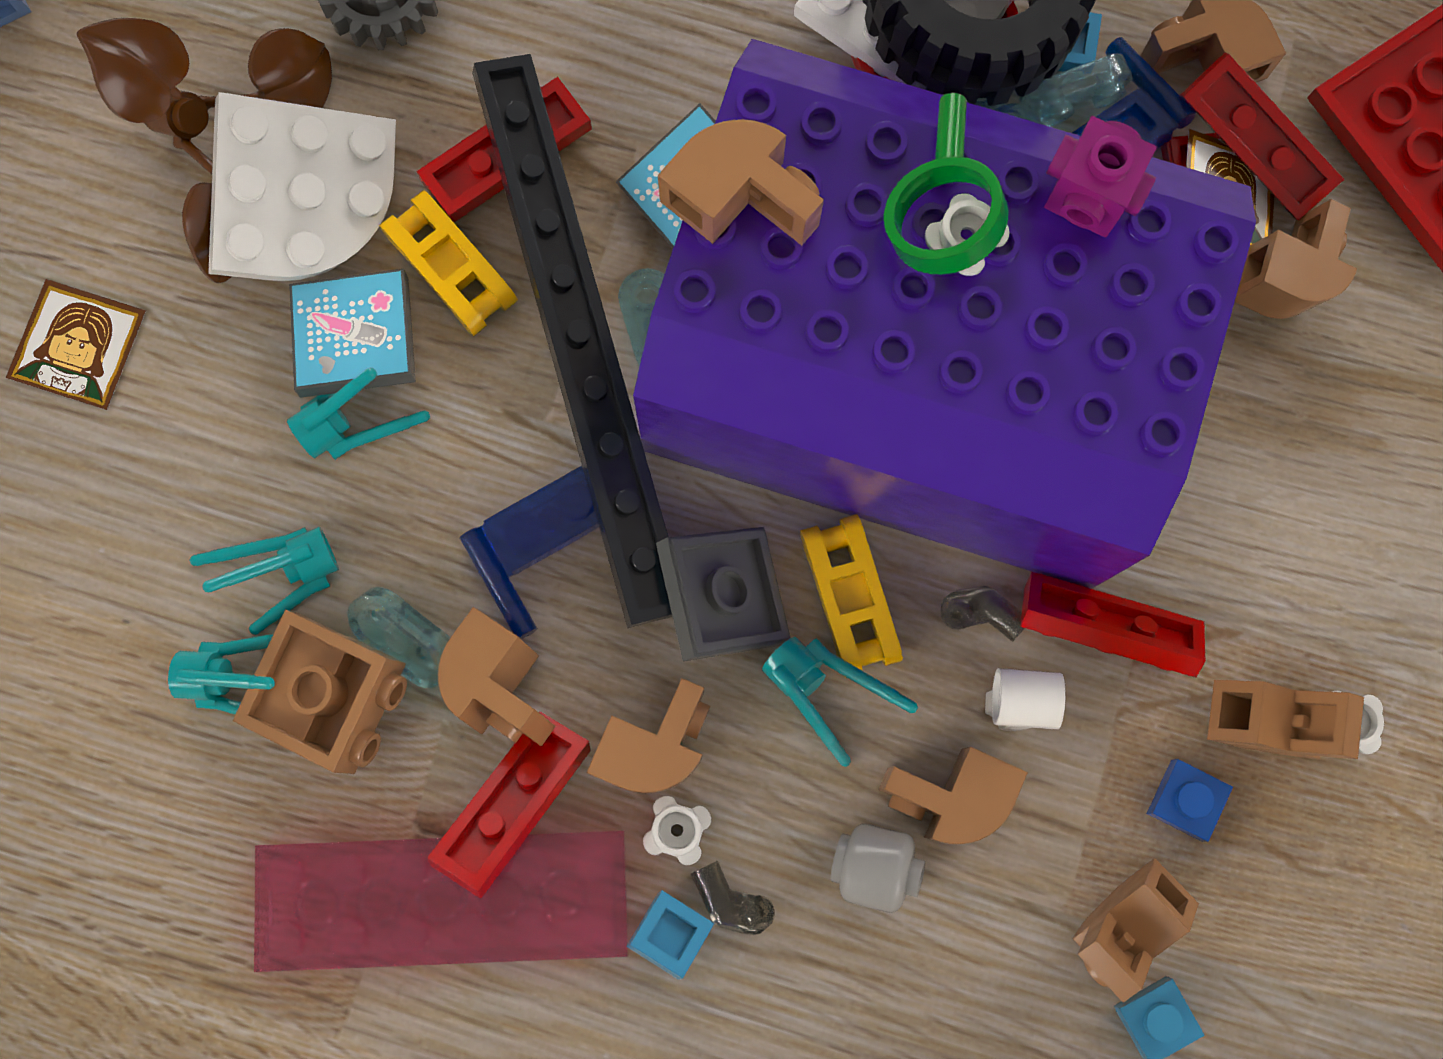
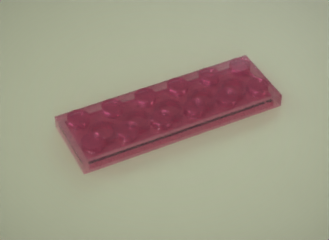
[254,830,629,972]

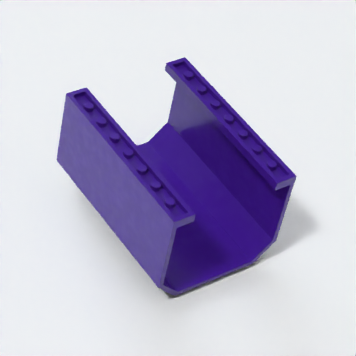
[633,39,1256,589]

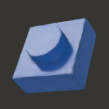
[1146,759,1233,842]

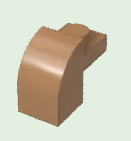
[1139,0,1286,82]
[658,120,824,246]
[1235,199,1357,319]
[438,607,556,746]
[586,678,711,793]
[1207,680,1364,759]
[878,747,1028,844]
[1073,858,1199,1003]

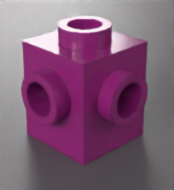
[1044,116,1157,238]

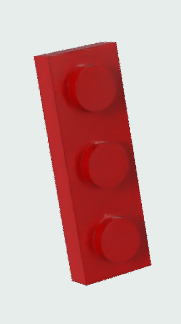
[1180,52,1344,221]
[416,76,592,223]
[1020,571,1206,678]
[427,711,591,899]

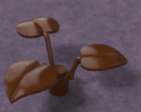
[77,18,332,283]

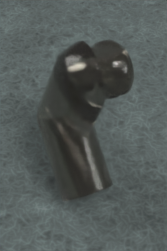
[941,585,1025,642]
[690,861,775,935]

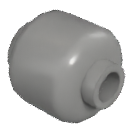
[831,823,926,913]

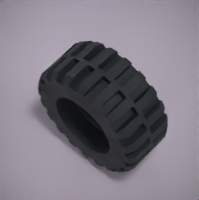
[863,0,1096,106]

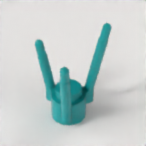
[287,368,430,460]
[189,527,339,635]
[168,634,275,714]
[762,637,918,767]

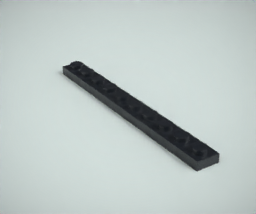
[472,54,673,629]

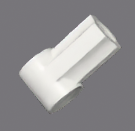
[985,668,1065,731]

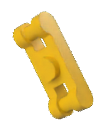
[379,190,518,337]
[800,514,903,678]

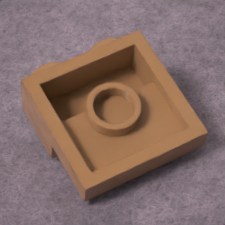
[233,609,407,774]

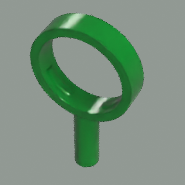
[884,93,1009,275]

